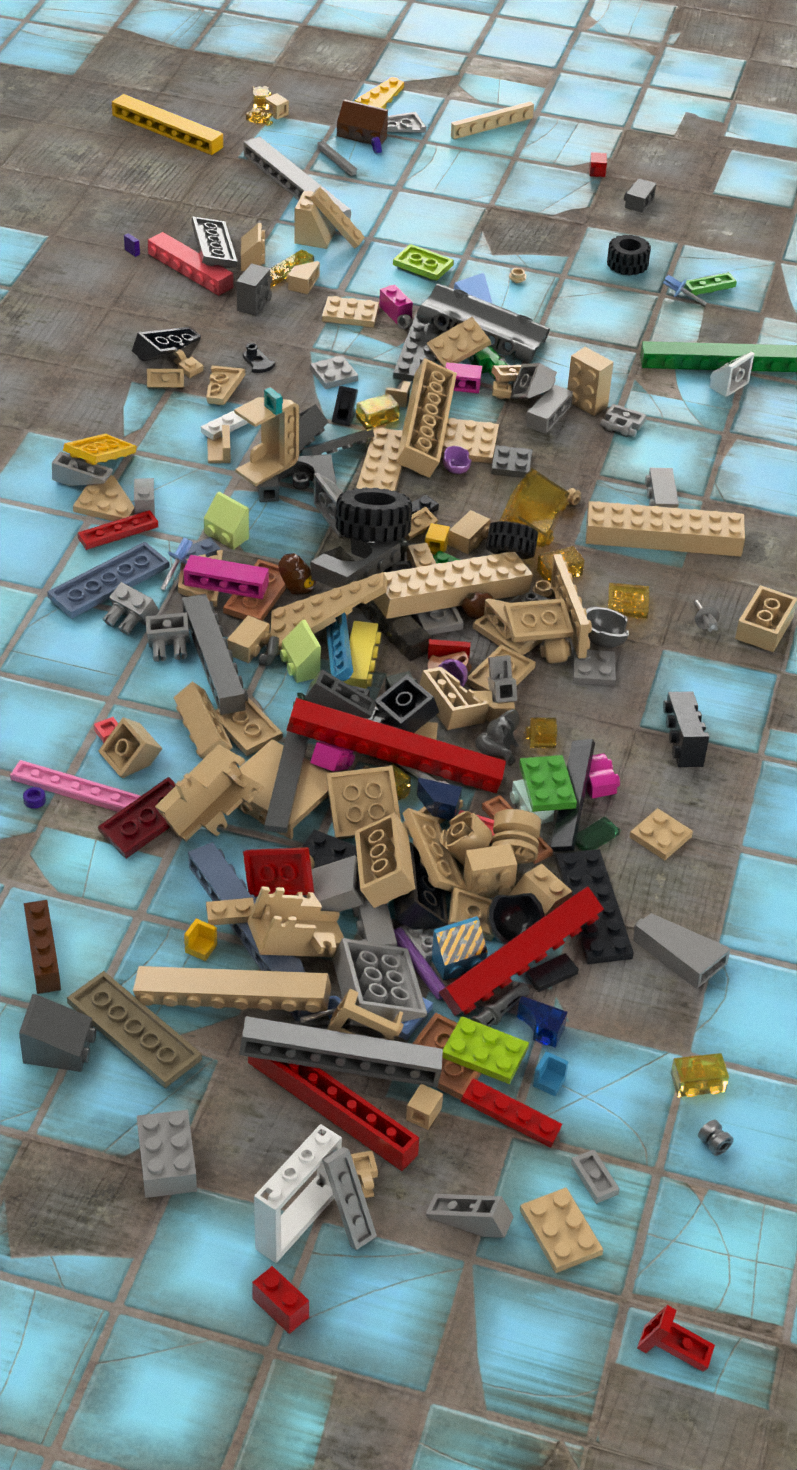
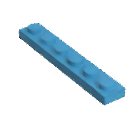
[326,612,353,681]

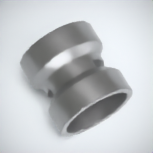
[698,1119,734,1156]

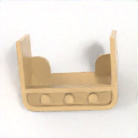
[234,397,299,486]

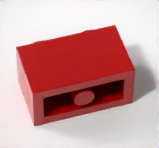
[252,1266,309,1334]

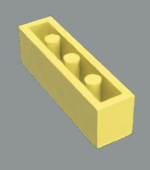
[343,621,382,689]

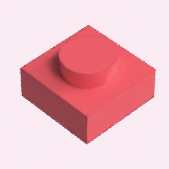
[94,717,118,743]

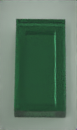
[575,816,620,851]

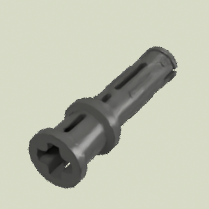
[470,982,530,1027]

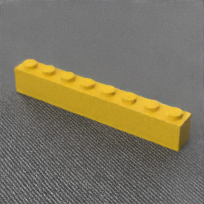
[112,94,223,155]

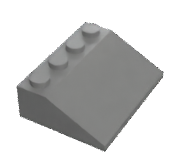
[332,938,427,1028]

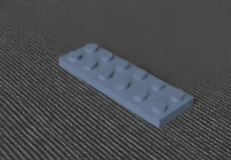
[47,542,170,618]

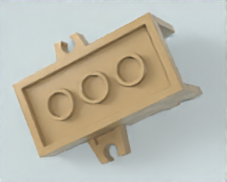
[155,744,264,842]
[247,887,344,957]

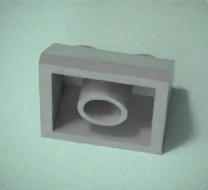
[510,363,557,399]

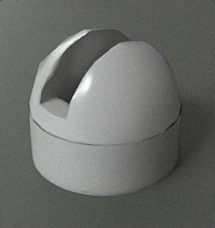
[397,314,413,329]

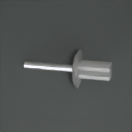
[694,600,719,632]

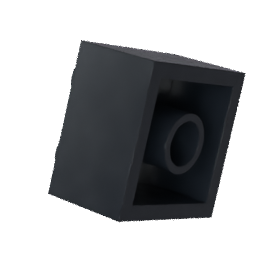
[375,675,439,733]

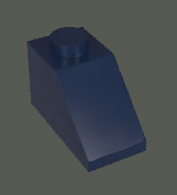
[417,777,462,820]

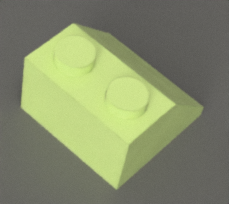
[204,492,249,550]
[279,620,321,683]

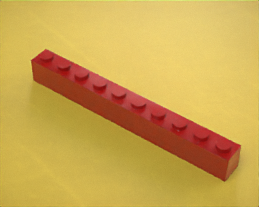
[286,698,506,794]

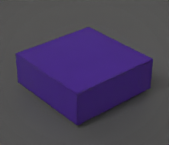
[124,233,140,257]

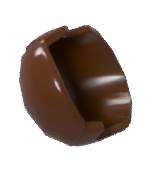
[461,592,493,620]

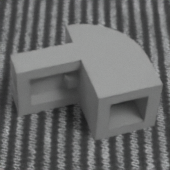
[488,655,517,703]

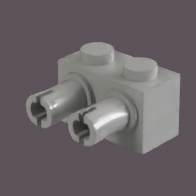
[102,582,159,635]
[145,612,190,662]

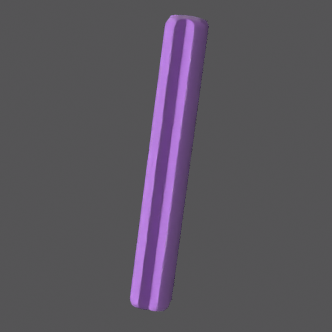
[394,927,445,1000]

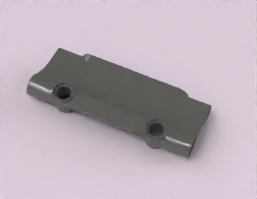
[416,283,550,364]

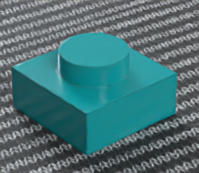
[264,387,283,415]

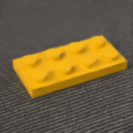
[63,433,137,465]

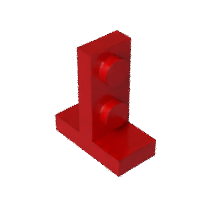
[637,1305,715,1372]

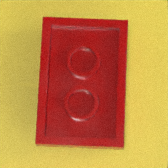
[243,847,314,897]

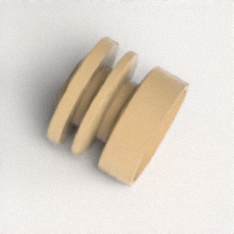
[491,809,541,864]

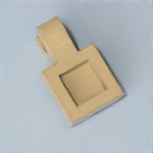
[174,349,204,378]
[351,1151,378,1198]

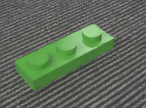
[684,272,737,296]

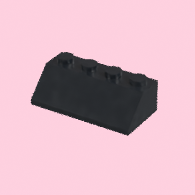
[394,842,449,930]

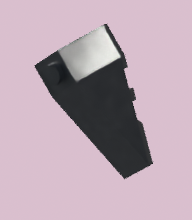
[132,327,201,361]

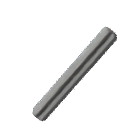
[317,140,357,176]

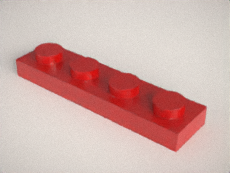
[78,510,158,550]
[461,1078,563,1148]

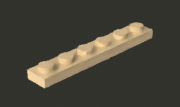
[451,102,534,139]

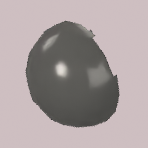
[586,607,629,648]

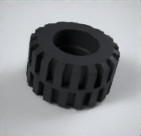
[607,235,651,275]
[486,521,539,559]

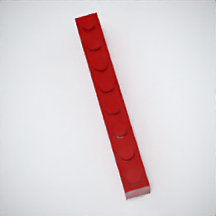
[439,886,604,1016]
[248,1057,419,1171]

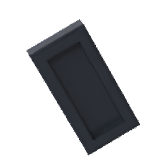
[526,953,579,992]

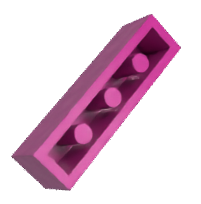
[184,555,269,599]

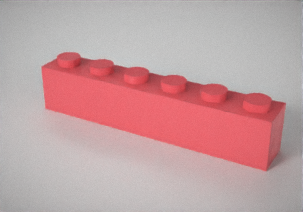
[148,232,234,296]

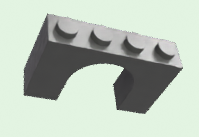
[257,454,336,502]
[311,538,401,588]

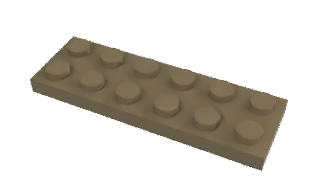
[67,971,202,1088]

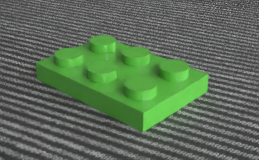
[519,755,577,812]

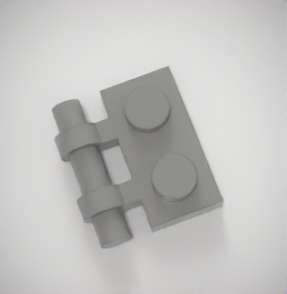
[600,404,647,437]

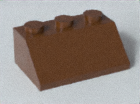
[337,99,388,145]

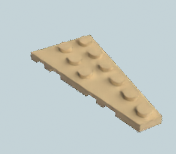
[271,572,387,656]

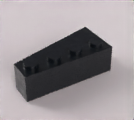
[663,691,709,767]

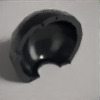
[487,893,545,945]

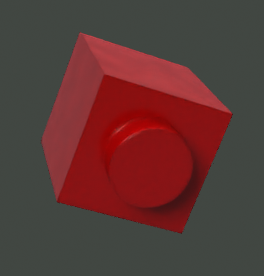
[589,152,607,177]

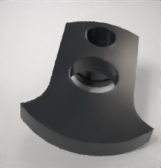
[243,343,275,373]

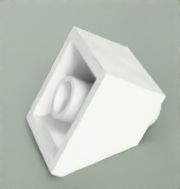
[710,352,754,397]

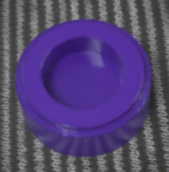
[371,137,382,154]
[23,787,46,809]

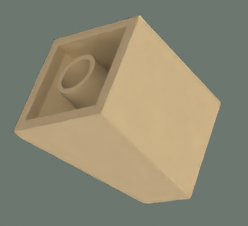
[294,191,336,249]

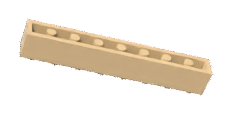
[133,966,331,1013]

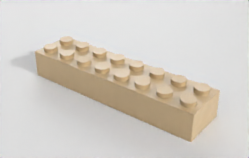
[396,358,457,478]
[586,501,745,557]
[373,552,533,619]

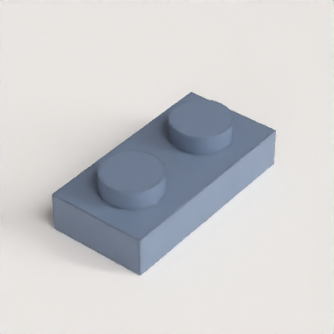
[185,537,220,559]

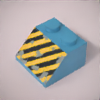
[432,916,488,981]

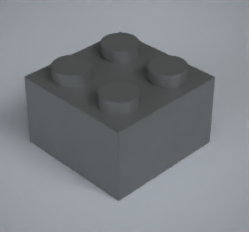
[236,263,272,316]

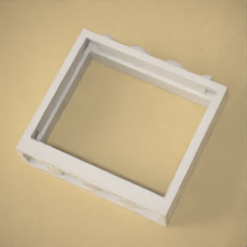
[254,1124,342,1263]

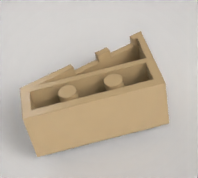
[419,667,490,730]

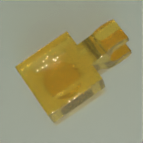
[246,108,273,126]

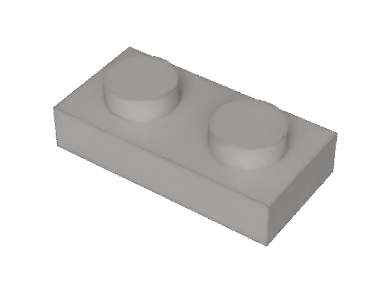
[571,1149,620,1204]

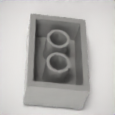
[137,1110,197,1198]

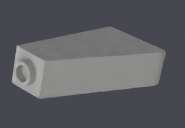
[633,913,731,989]

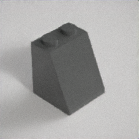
[19,994,96,1072]

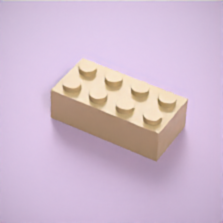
[355,813,415,908]

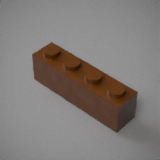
[24,900,61,994]

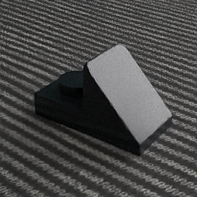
[332,386,358,426]

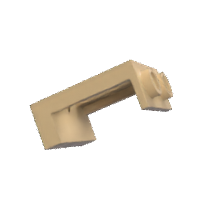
[327,989,404,1041]

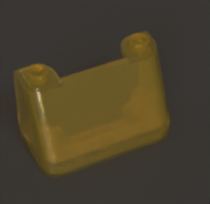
[499,468,570,548]

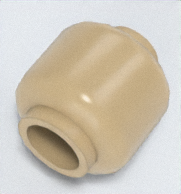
[540,638,571,664]

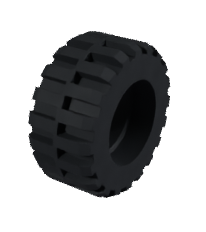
[335,487,413,543]

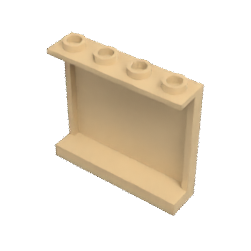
[237,739,330,839]

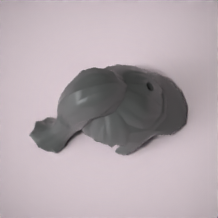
[475,709,520,766]

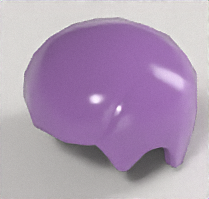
[443,446,472,474]
[439,659,468,687]

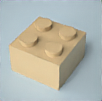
[463,844,518,898]

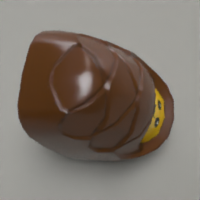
[278,553,317,595]

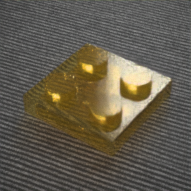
[608,583,649,619]

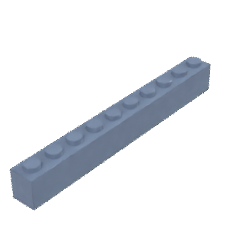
[188,842,322,1021]

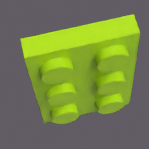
[393,244,454,281]
[442,1016,529,1085]

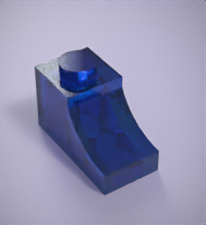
[517,996,568,1048]

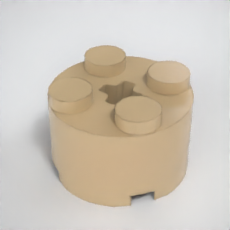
[440,811,492,866]

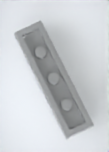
[322,1146,377,1250]

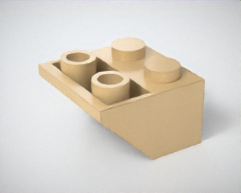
[241,223,265,271]

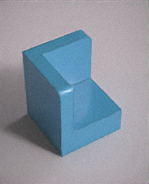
[533,1051,568,1096]

